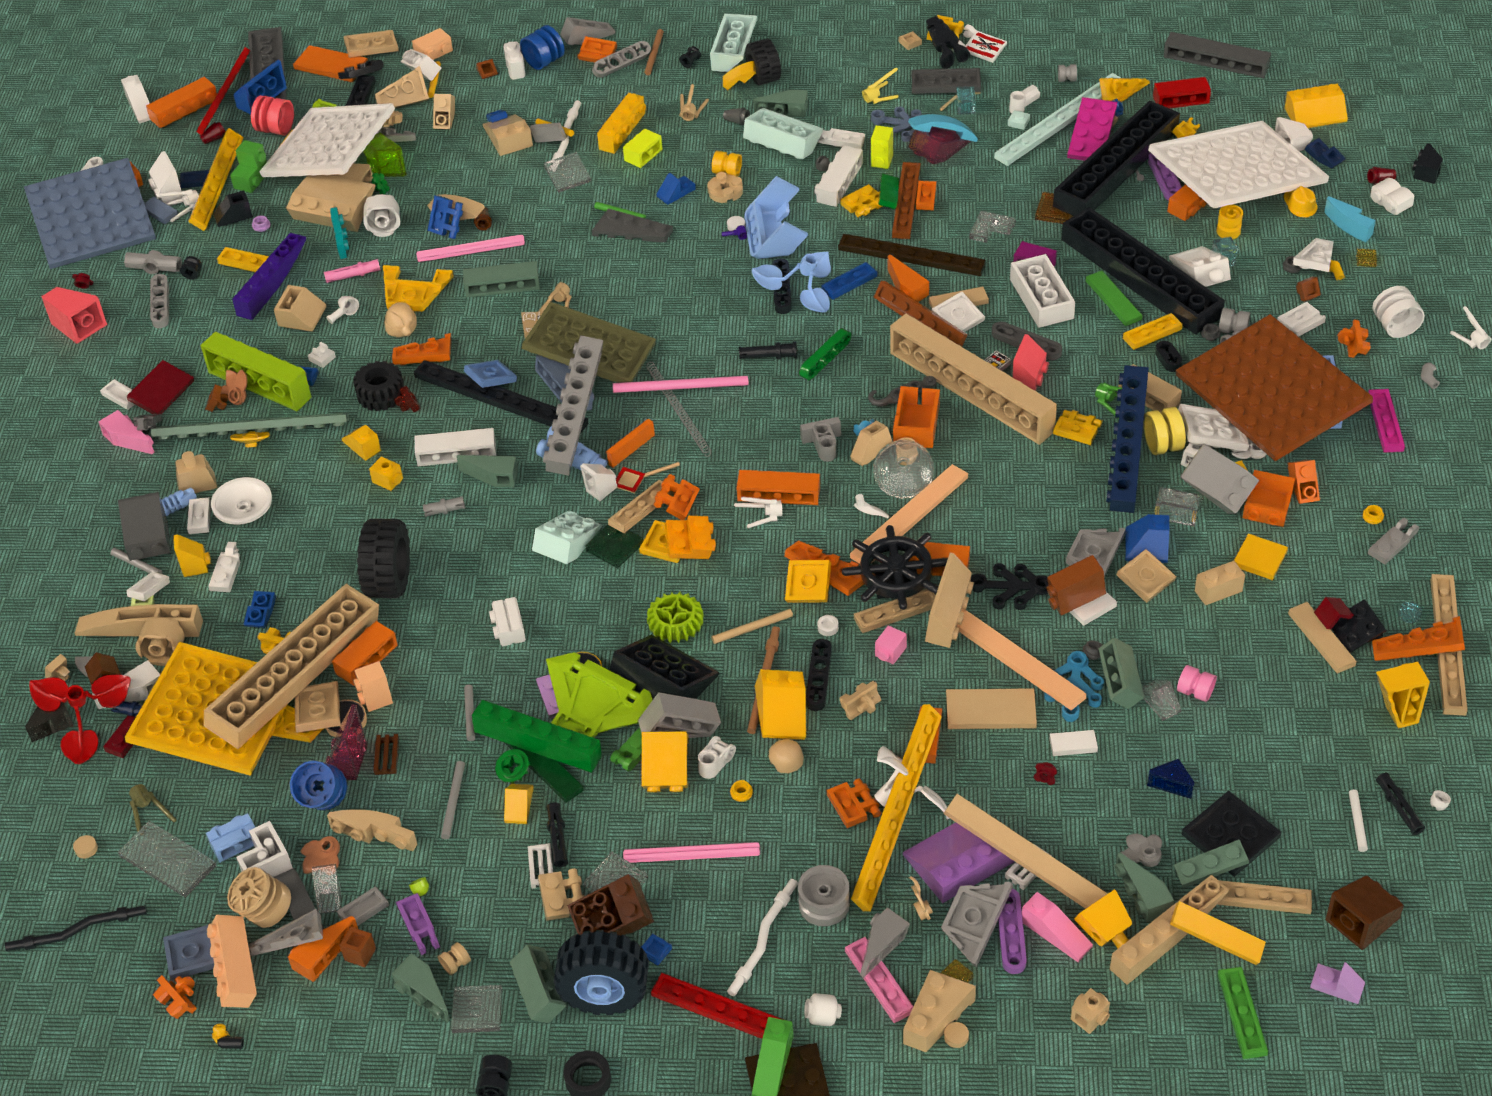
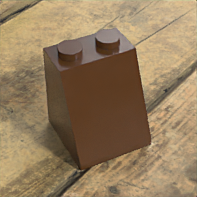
[1325,875,1404,950]

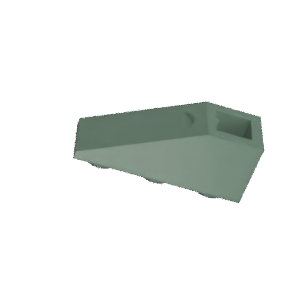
[753,90,808,117]
[456,455,518,488]
[1114,853,1174,922]
[392,953,450,1023]

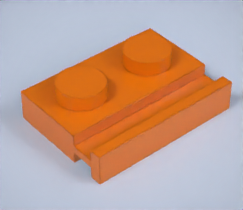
[577,36,617,63]

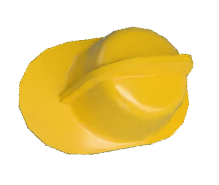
[1283,186,1318,218]

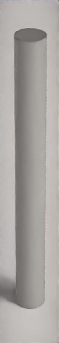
[441,761,465,839]

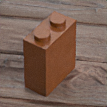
[1046,555,1106,616]

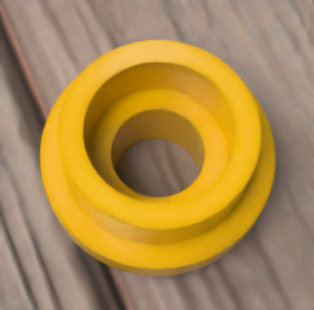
[1362,505,1384,524]
[730,780,753,802]

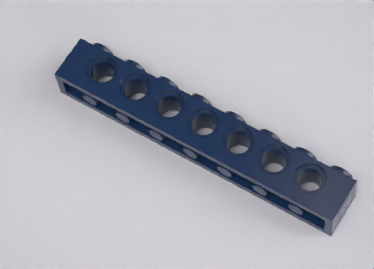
[1106,365,1149,513]

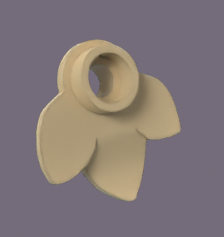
[909,876,933,921]

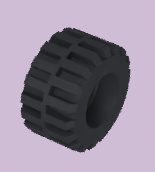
[745,38,781,86]
[353,361,405,411]

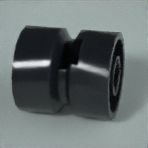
[475,1055,513,1096]

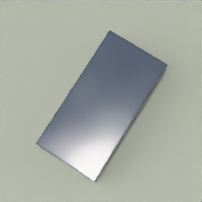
[144,197,178,224]

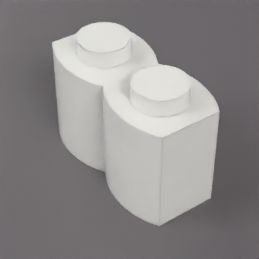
[504,41,526,80]
[1370,178,1414,215]

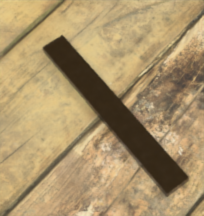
[838,234,986,276]

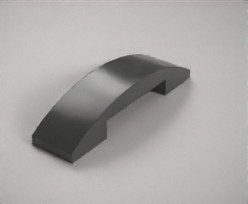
[273,868,324,930]

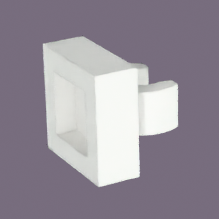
[308,342,336,368]

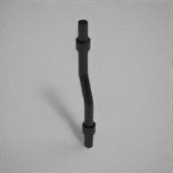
[5,905,147,951]

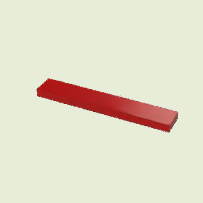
[651,972,784,1039]

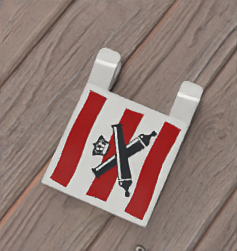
[952,25,1007,63]

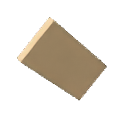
[946,689,1037,729]

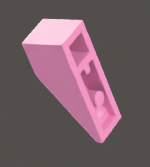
[1022,892,1093,962]

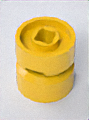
[712,150,742,177]
[1216,205,1243,240]

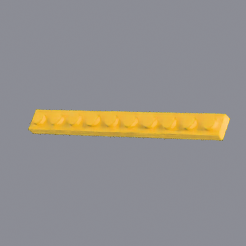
[851,704,941,912]

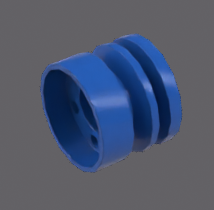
[520,25,565,70]
[290,760,347,811]

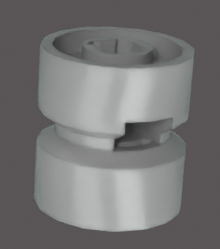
[1219,308,1250,334]

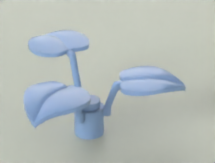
[752,252,831,313]

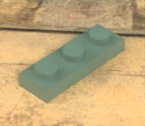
[1174,839,1249,888]

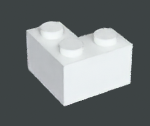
[236,821,293,877]

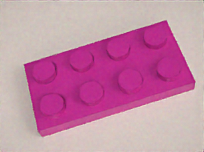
[1067,97,1117,161]

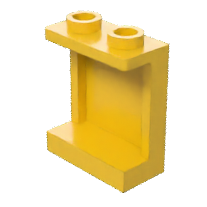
[642,731,688,792]

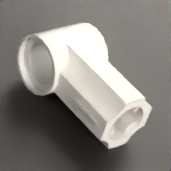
[1009,85,1040,113]

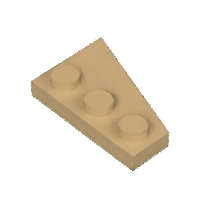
[375,66,429,108]

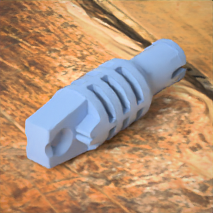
[161,488,197,516]

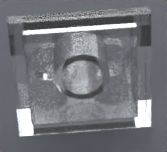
[1154,486,1203,526]

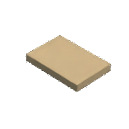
[343,30,399,57]
[295,681,341,733]

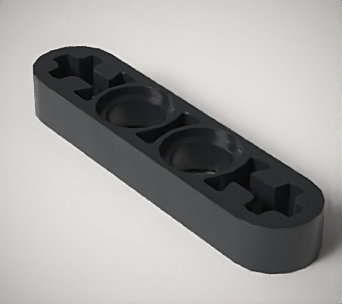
[772,258,791,314]
[806,639,832,711]

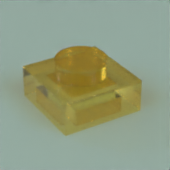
[941,959,973,983]

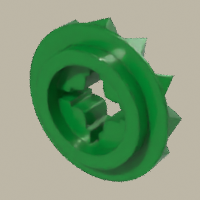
[495,749,530,784]

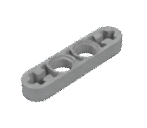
[592,41,651,78]
[150,274,169,328]

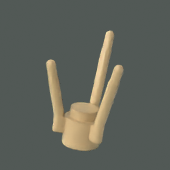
[679,84,709,121]
[538,282,572,312]

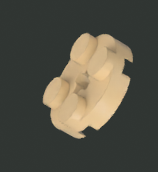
[707,172,743,203]

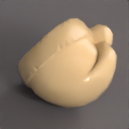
[384,302,417,337]

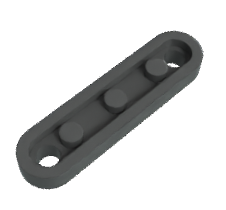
[991,322,1062,360]

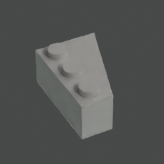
[638,692,721,738]

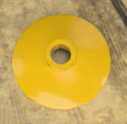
[230,431,270,447]

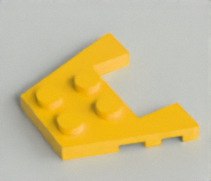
[383,265,454,312]

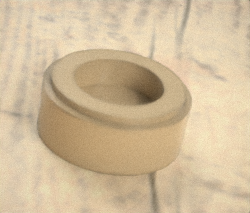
[73,835,98,859]
[944,1022,969,1048]

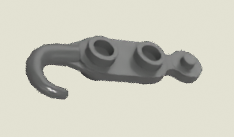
[868,376,936,407]

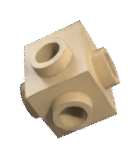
[1071,988,1110,1034]

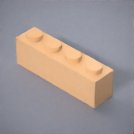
[207,915,257,1008]

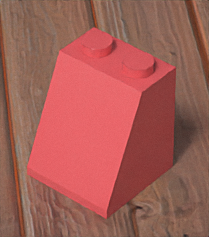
[41,287,107,344]

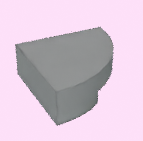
[75,656,93,677]

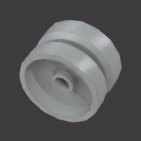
[798,865,850,926]

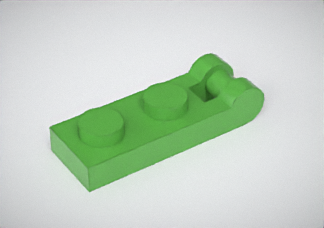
[610,727,642,772]

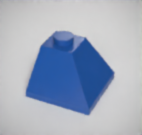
[1125,514,1169,563]

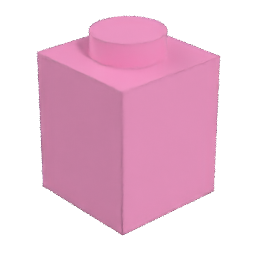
[875,625,907,665]

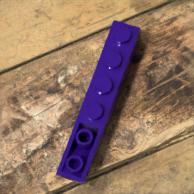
[232,232,306,320]

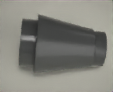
[723,108,750,125]

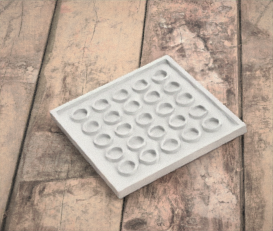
[259,103,395,178]

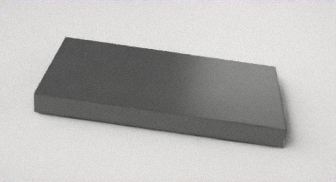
[911,68,981,94]

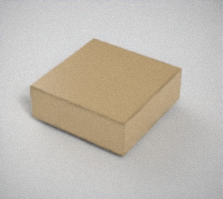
[899,31,922,50]

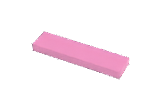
[845,937,914,1023]

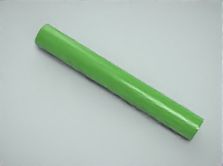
[594,202,646,218]

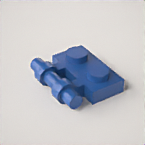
[427,195,463,239]

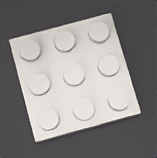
[1178,404,1249,452]

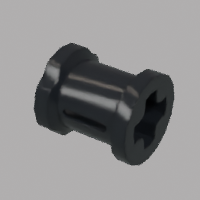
[679,46,701,68]

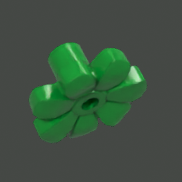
[372,173,389,194]

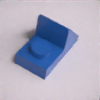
[657,173,696,205]

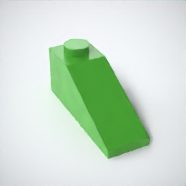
[752,1017,794,1096]

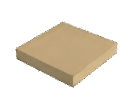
[1116,549,1177,603]

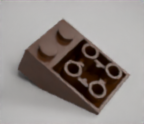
[567,874,654,936]

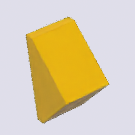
[504,784,534,824]

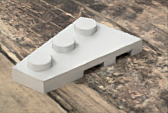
[1293,238,1334,272]

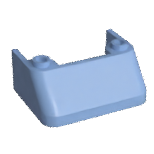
[744,176,808,259]

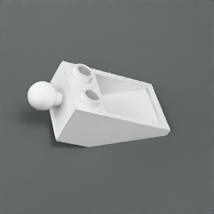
[1169,246,1231,287]

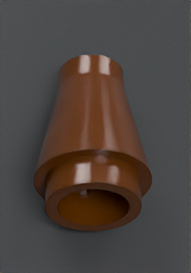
[474,207,492,231]

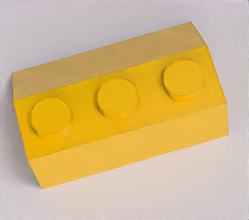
[1285,83,1348,128]

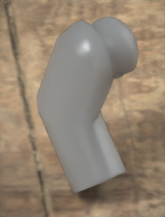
[1420,362,1440,389]

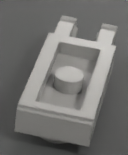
[1368,518,1419,565]

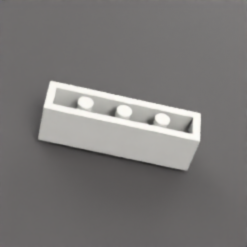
[814,145,863,207]
[415,428,496,466]

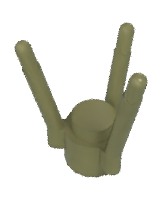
[129,784,176,835]

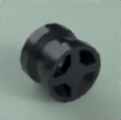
[180,256,202,280]

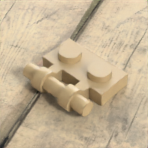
[538,868,584,921]

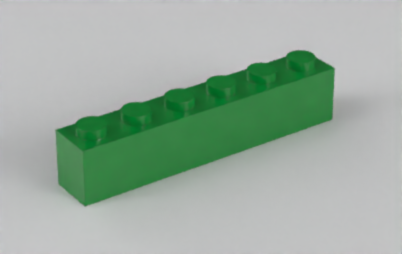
[472,700,602,773]

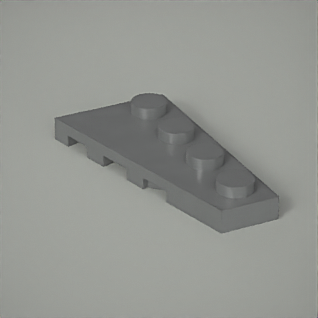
[592,209,673,243]

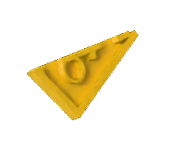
[1099,78,1150,102]

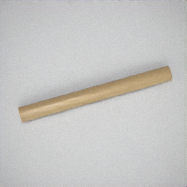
[711,609,793,644]

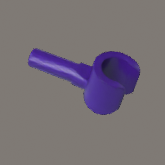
[721,225,747,240]

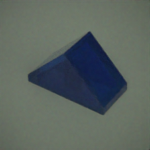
[1147,759,1195,799]

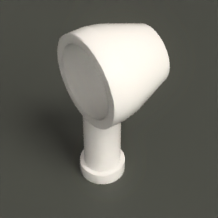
[326,296,359,324]

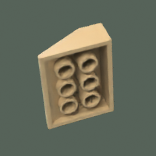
[286,175,376,232]

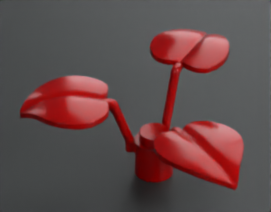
[29,675,131,764]

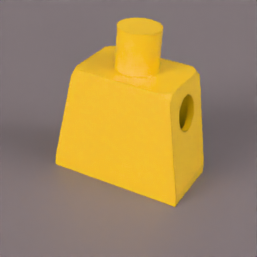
[1074,889,1132,949]

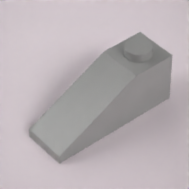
[560,17,615,45]
[860,907,910,978]

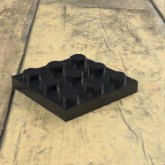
[1181,790,1282,877]

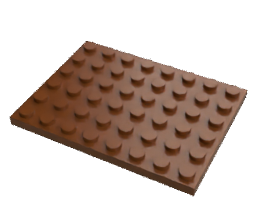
[1176,314,1373,461]

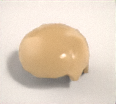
[768,739,804,773]

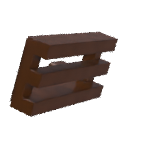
[373,734,399,775]

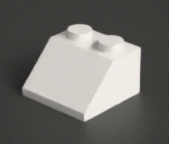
[148,151,183,203]

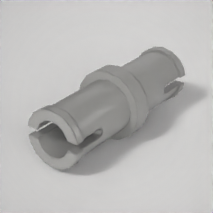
[423,496,465,517]

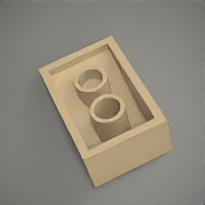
[483,114,533,156]

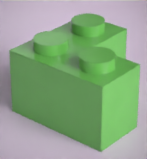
[230,140,267,193]

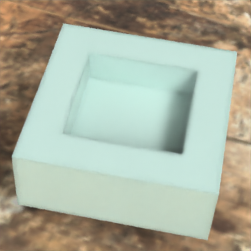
[1008,110,1030,130]

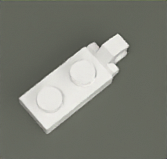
[818,128,865,149]
[208,542,240,592]

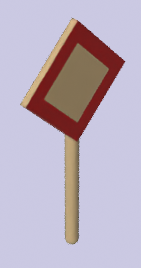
[616,462,680,494]

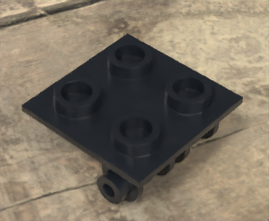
[1332,599,1387,653]

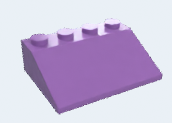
[903,823,1015,904]

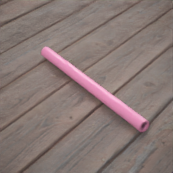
[612,376,748,393]

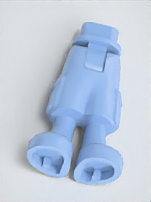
[536,426,608,470]

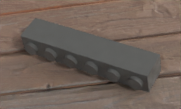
[1164,32,1271,79]

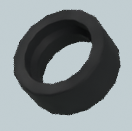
[563,1050,611,1096]

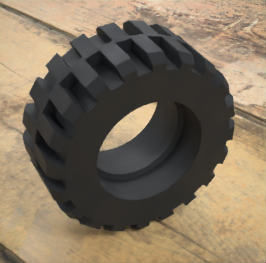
[357,519,410,599]

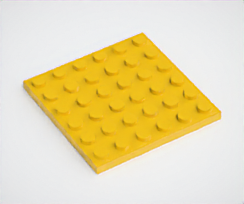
[125,642,288,776]

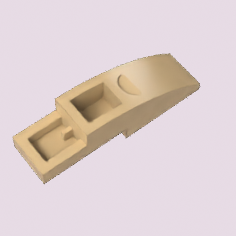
[327,810,417,851]

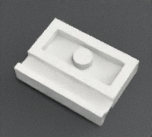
[1277,302,1326,337]

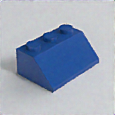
[233,60,287,114]

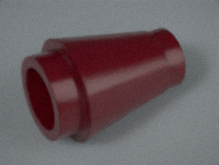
[199,122,226,144]
[1367,167,1396,185]

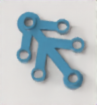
[1044,651,1104,722]

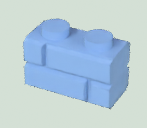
[206,813,255,863]

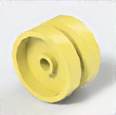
[1143,407,1186,455]

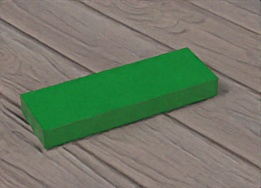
[878,173,899,209]

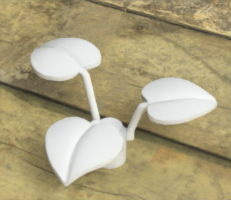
[874,746,949,820]

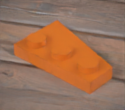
[392,333,452,365]

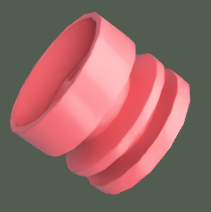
[251,95,294,136]

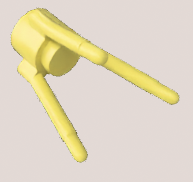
[862,68,898,104]

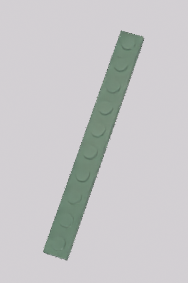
[151,412,349,440]

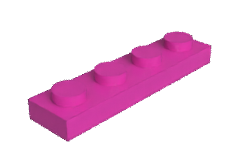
[1368,389,1405,453]

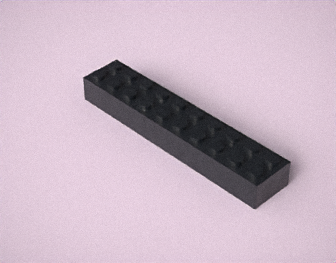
[1053,100,1180,216]
[1061,207,1225,335]

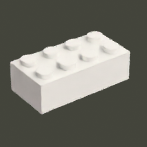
[1010,254,1075,328]

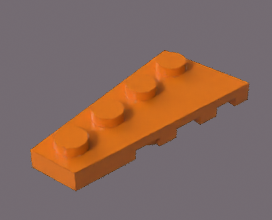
[784,540,874,596]
[1372,616,1465,661]

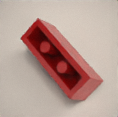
[1153,77,1211,109]

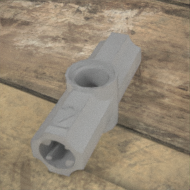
[124,250,182,274]

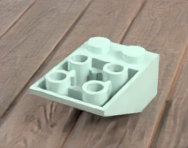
[532,511,602,564]

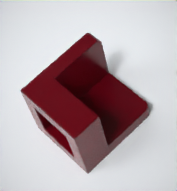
[1314,597,1353,630]

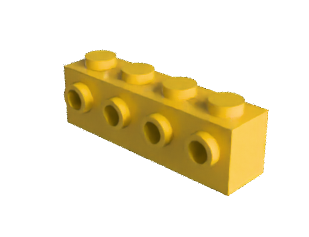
[597,92,646,154]

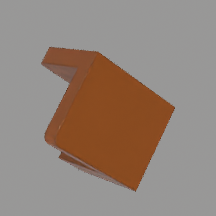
[339,927,376,968]

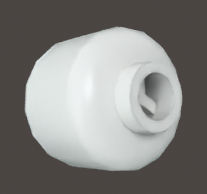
[804,993,842,1026]

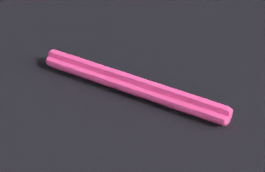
[416,235,525,262]
[623,842,760,863]

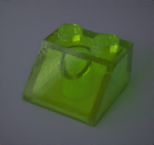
[364,132,407,177]

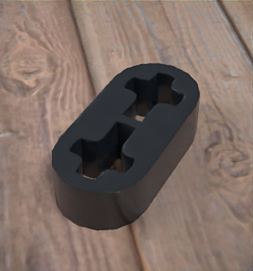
[1155,341,1182,372]

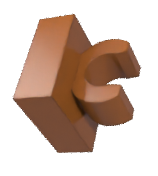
[1296,276,1321,301]
[205,384,228,412]

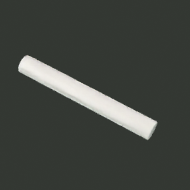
[1349,790,1368,852]

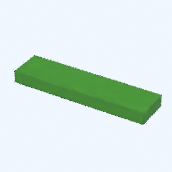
[1086,271,1142,326]
[1217,967,1268,1059]

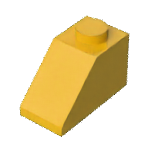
[342,425,381,461]
[174,534,211,577]

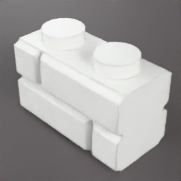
[489,597,526,646]

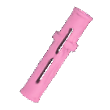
[324,259,381,283]

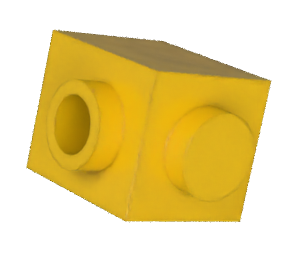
[369,456,403,491]

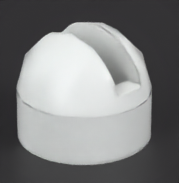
[1430,790,1451,811]

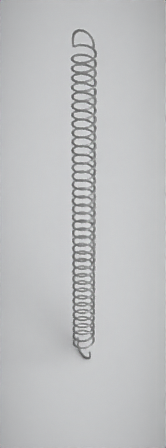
[646,362,711,457]

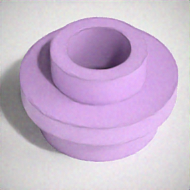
[252,216,270,232]

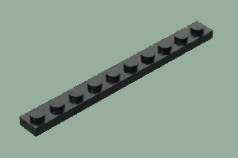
[414,360,589,434]

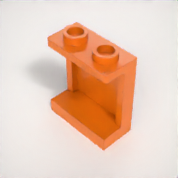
[1242,470,1295,527]

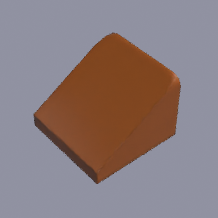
[476,59,498,79]

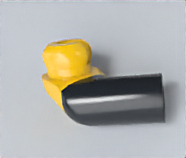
[212,1023,244,1049]

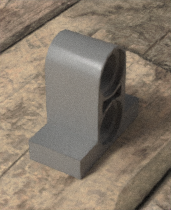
[800,417,841,462]

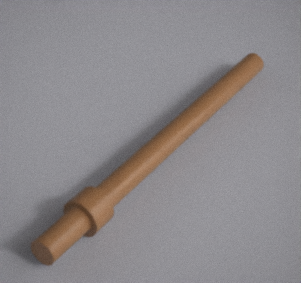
[747,626,780,734]

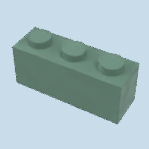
[1099,637,1144,709]
[510,944,567,1023]

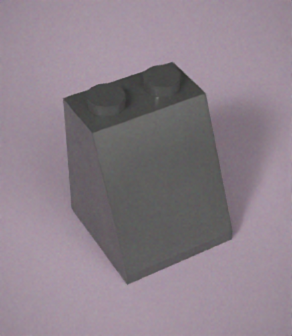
[118,492,170,561]

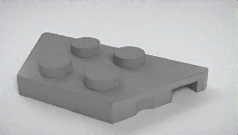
[1066,528,1126,577]
[941,882,1013,967]

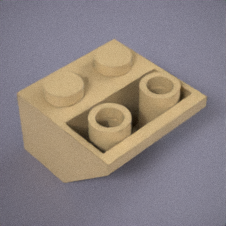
[274,285,327,332]

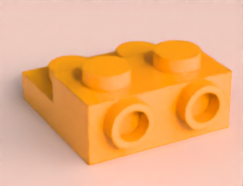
[665,515,716,559]

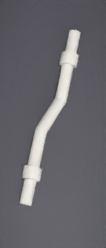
[549,100,581,173]
[727,879,798,996]

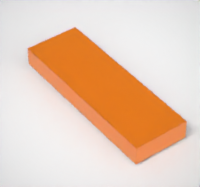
[606,419,655,468]

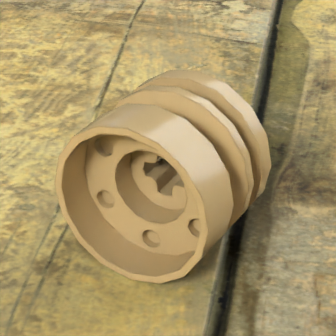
[227,867,291,928]

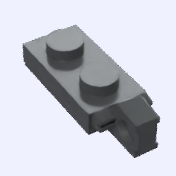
[133,414,162,431]

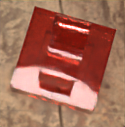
[395,386,421,412]

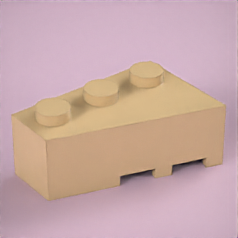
[903,970,976,1052]

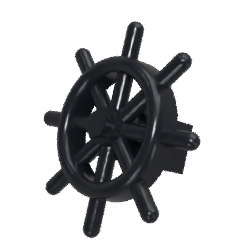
[842,525,948,610]

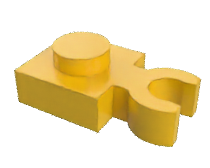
[1172,117,1200,138]

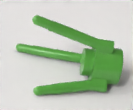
[1095,382,1122,419]

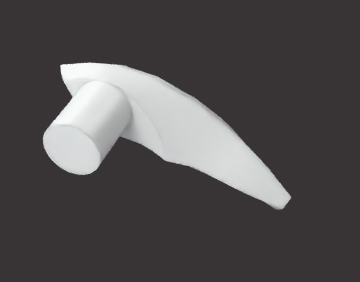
[854,494,889,518]

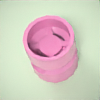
[1177,665,1217,702]

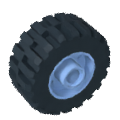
[554,930,649,1015]

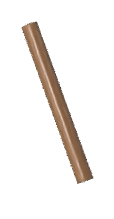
[644,29,664,75]

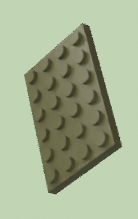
[522,302,656,383]

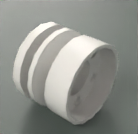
[1372,286,1425,338]

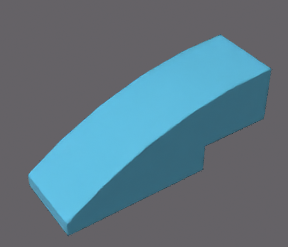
[1324,196,1376,242]

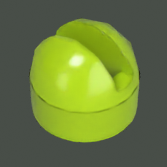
[409,877,429,896]

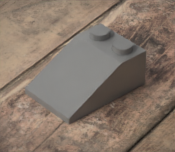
[1180,444,1259,514]

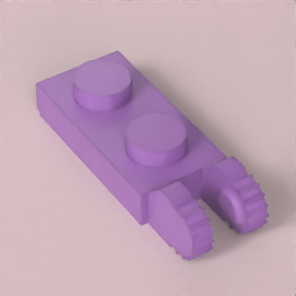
[396,893,440,955]

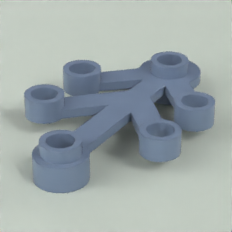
[871,106,937,142]

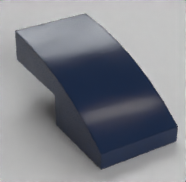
[1304,138,1346,169]

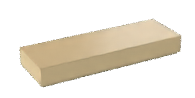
[929,287,989,308]

